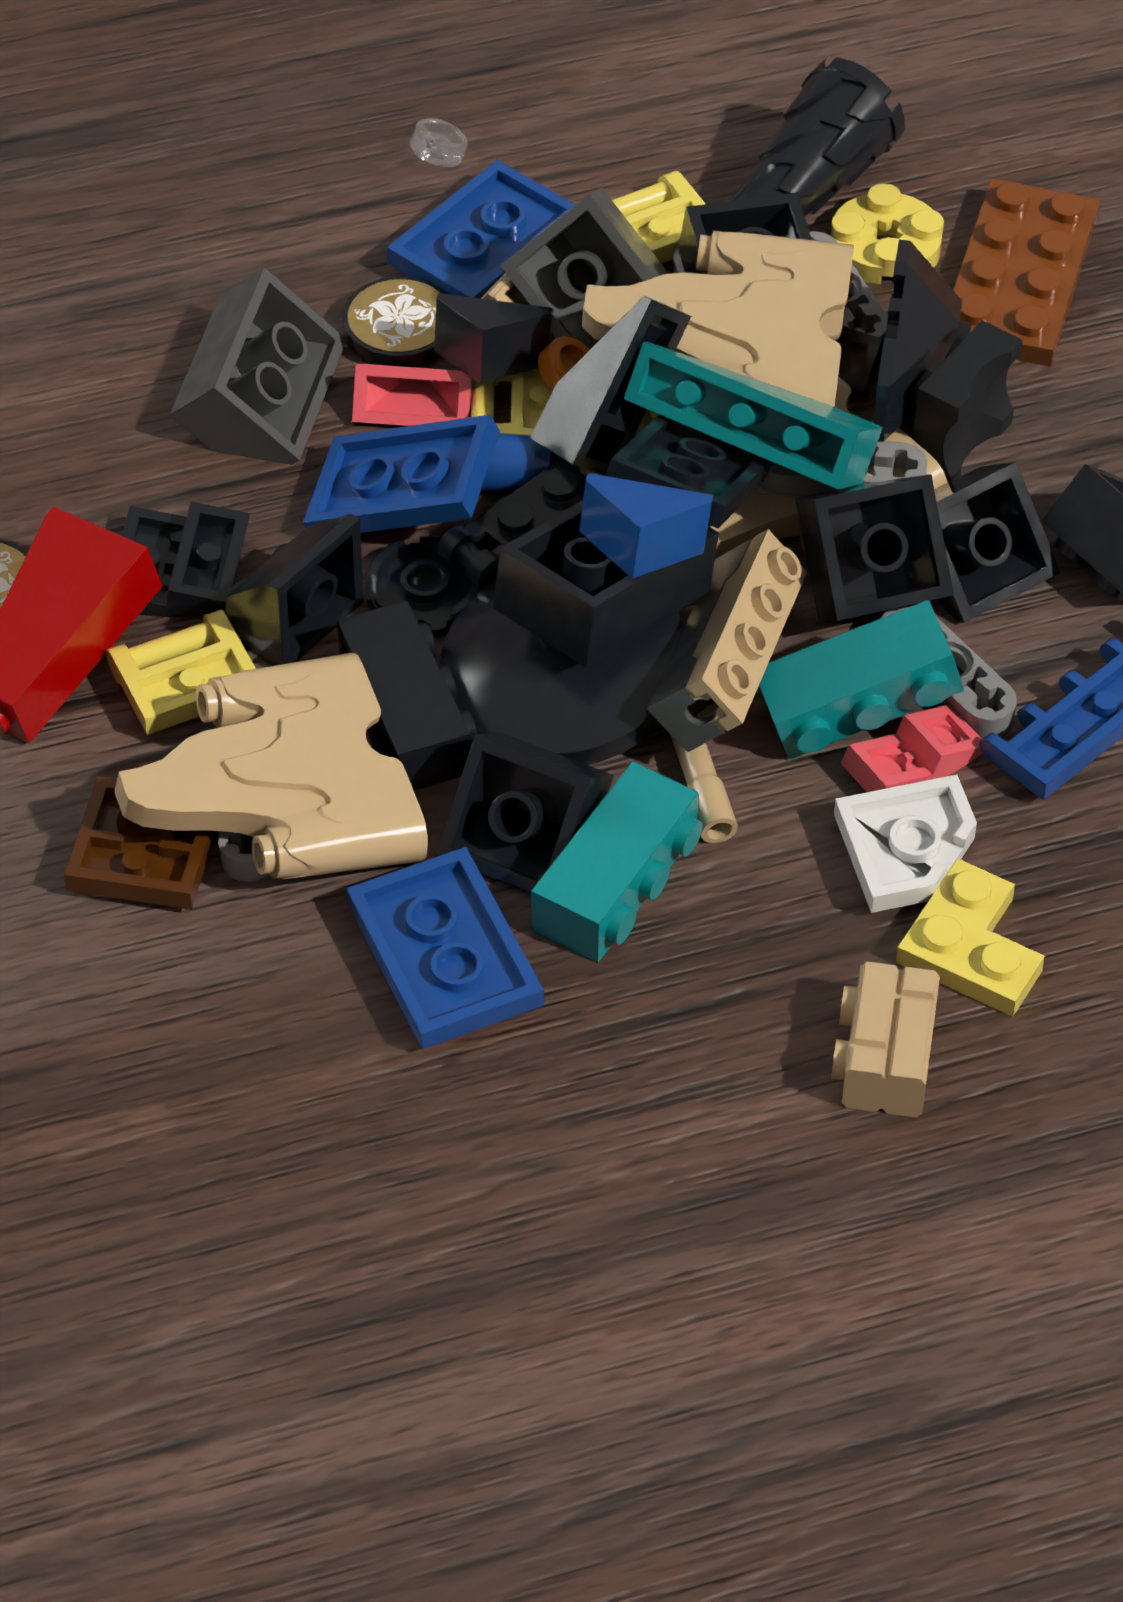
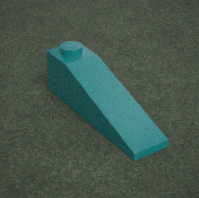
[624,342,883,490]

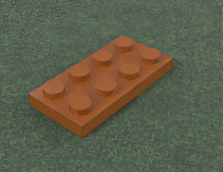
[953,178,1100,367]

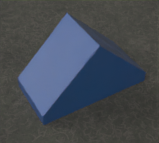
[579,473,713,579]

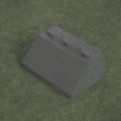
[500,188,669,349]
[170,267,346,465]

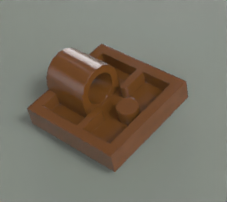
[64,762,216,910]

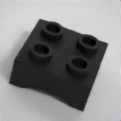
[909,320,1023,482]

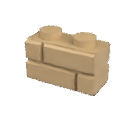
[831,961,940,1118]

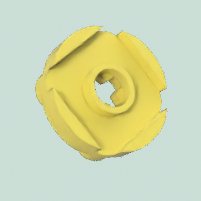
[831,184,944,284]

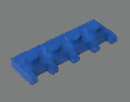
[979,638,1123,801]

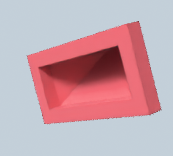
[352,363,472,426]

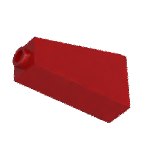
[0,506,163,744]

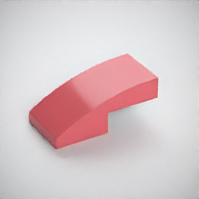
[841,704,983,792]

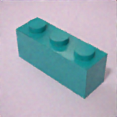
[759,600,964,760]
[531,761,703,963]

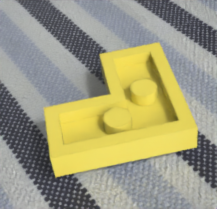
[896,858,1045,1017]

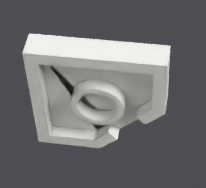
[834,774,977,913]

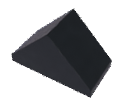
[434,293,553,384]

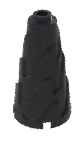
[731,57,905,217]

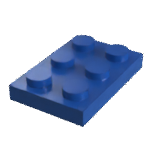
[386,160,575,299]
[303,415,500,533]
[346,847,544,1050]

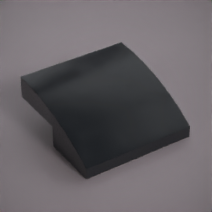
[122,502,250,617]

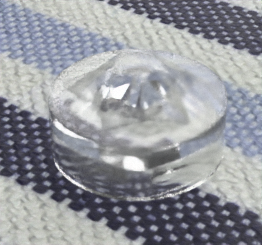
[410,118,468,167]

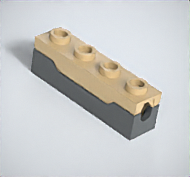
[647,529,807,752]

